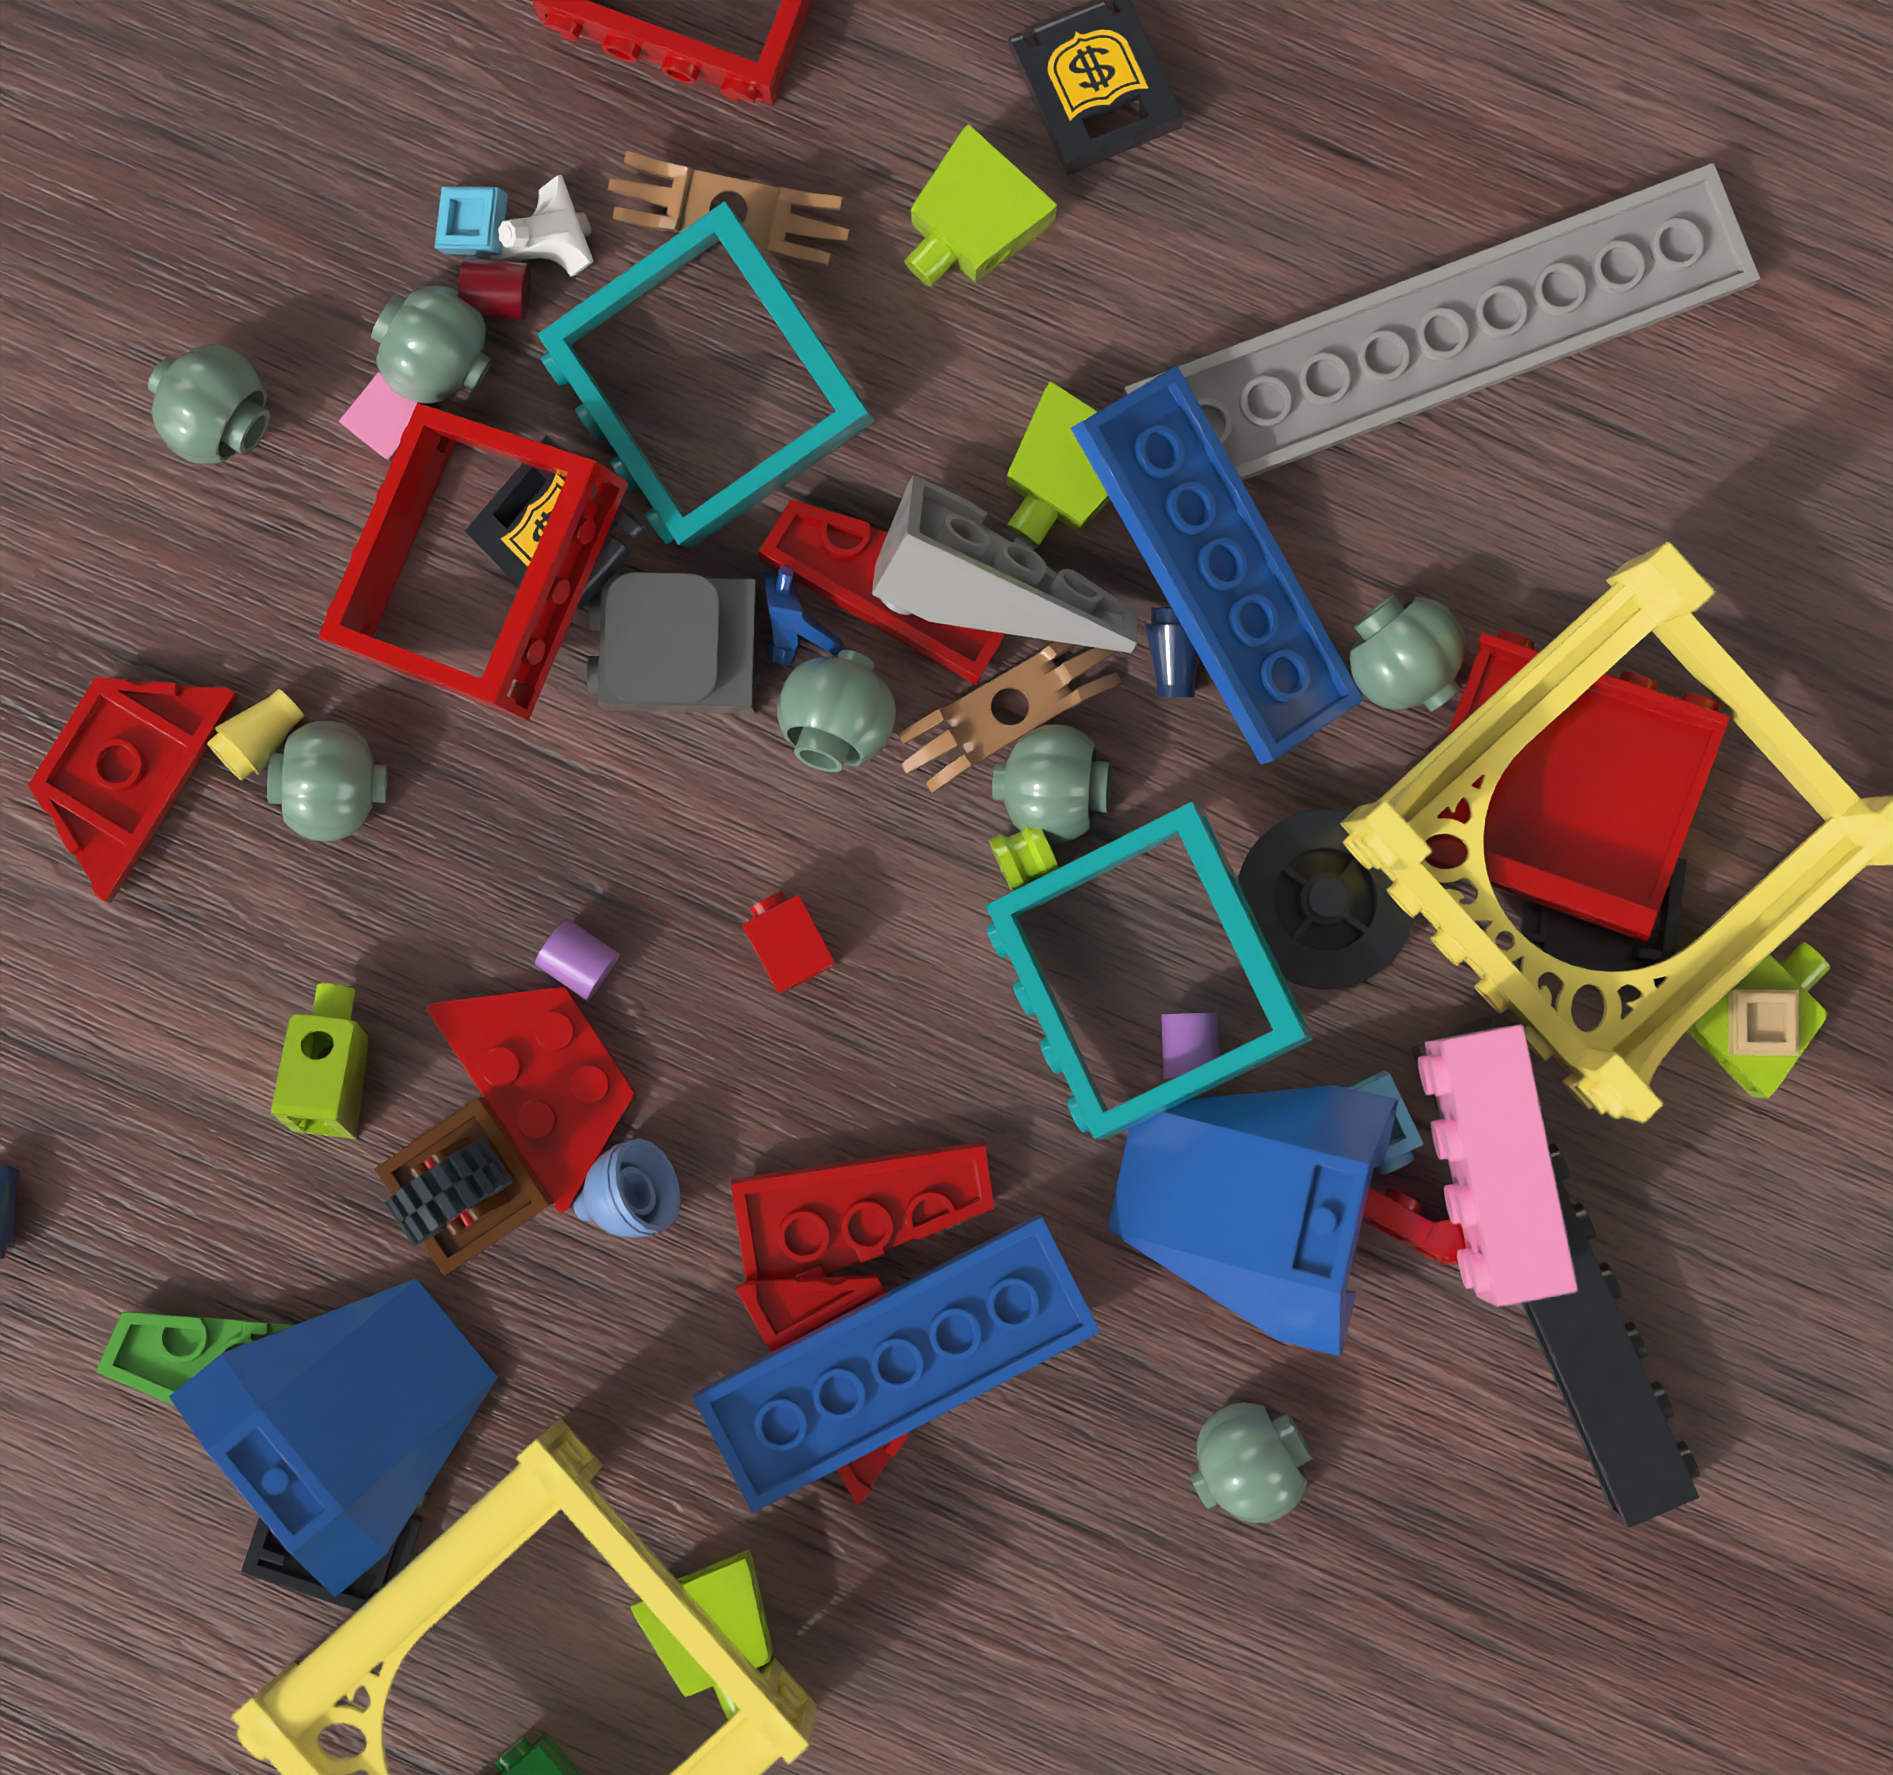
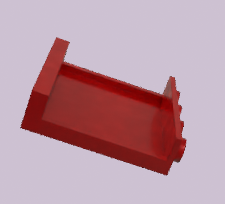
[1424,630,1730,943]

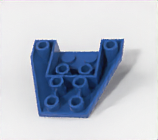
[1107,1085,1399,1356]
[169,1278,498,1597]

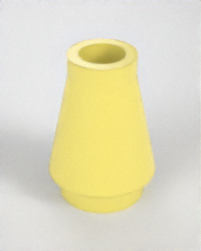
[207,688,305,781]

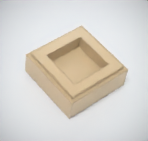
[1728,990,1799,1056]

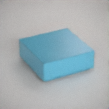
[435,187,508,255]

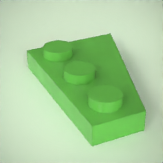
[95,1311,296,1406]

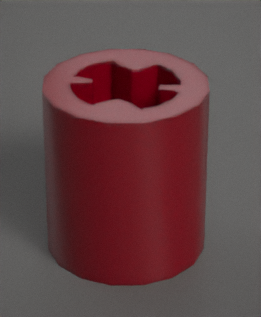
[458,256,531,320]

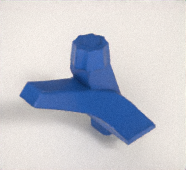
[762,566,846,665]

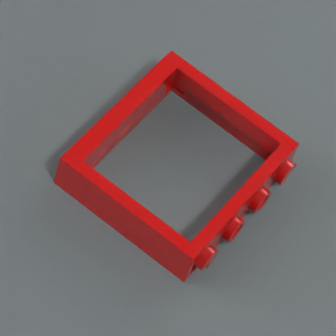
[532,0,813,106]
[318,403,629,721]

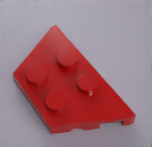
[28,677,240,903]
[426,987,637,1214]
[735,1274,909,1505]

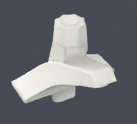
[489,175,594,276]

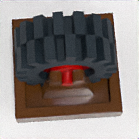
[374,1096,554,1276]

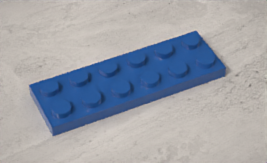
[1071,366,1364,765]
[692,1214,1100,1513]

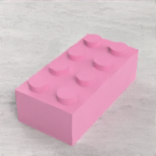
[1418,1025,1577,1307]

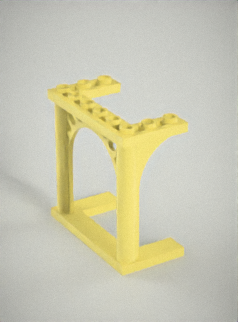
[1340,542,1893,1123]
[232,1418,817,1775]

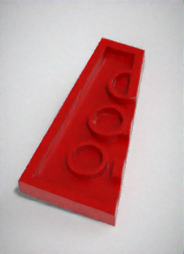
[758,499,1007,685]
[730,1141,995,1281]

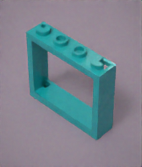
[537,201,876,550]
[985,802,1314,1139]

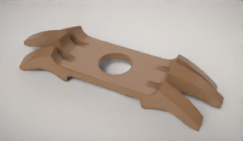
[608,151,850,265]
[897,641,1122,793]

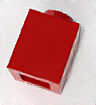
[742,891,837,995]

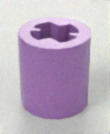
[534,918,620,1000]
[1161,1013,1220,1079]

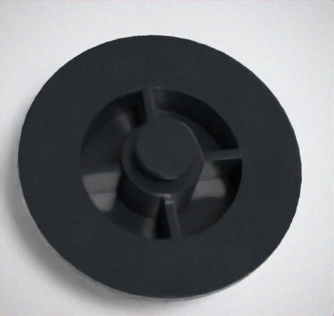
[1238,809,1414,989]

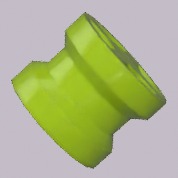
[988,827,1059,892]

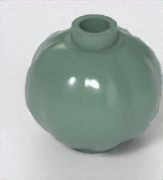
[371,286,493,403]
[148,344,270,465]
[1350,595,1466,712]
[777,650,896,772]
[267,721,388,842]
[992,724,1111,844]
[1189,1403,1313,1523]

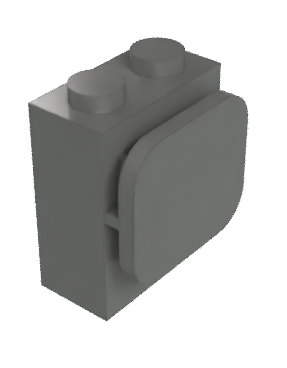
[587,572,759,714]

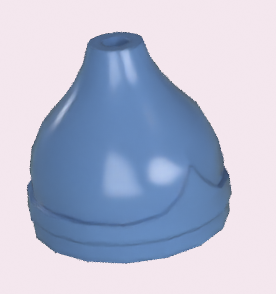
[573,1138,681,1238]

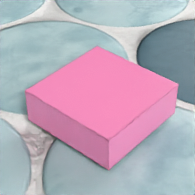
[339,372,417,463]

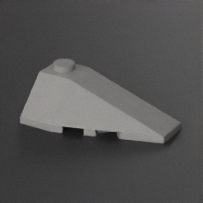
[872,474,1137,653]

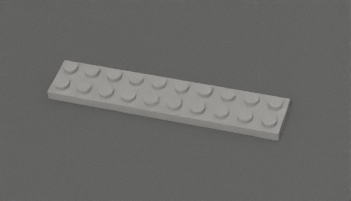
[1123,163,1760,481]

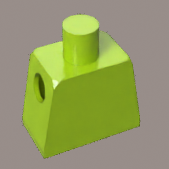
[904,124,1057,287]
[1006,381,1111,547]
[1686,942,1830,1098]
[271,983,368,1139]
[630,1549,773,1719]

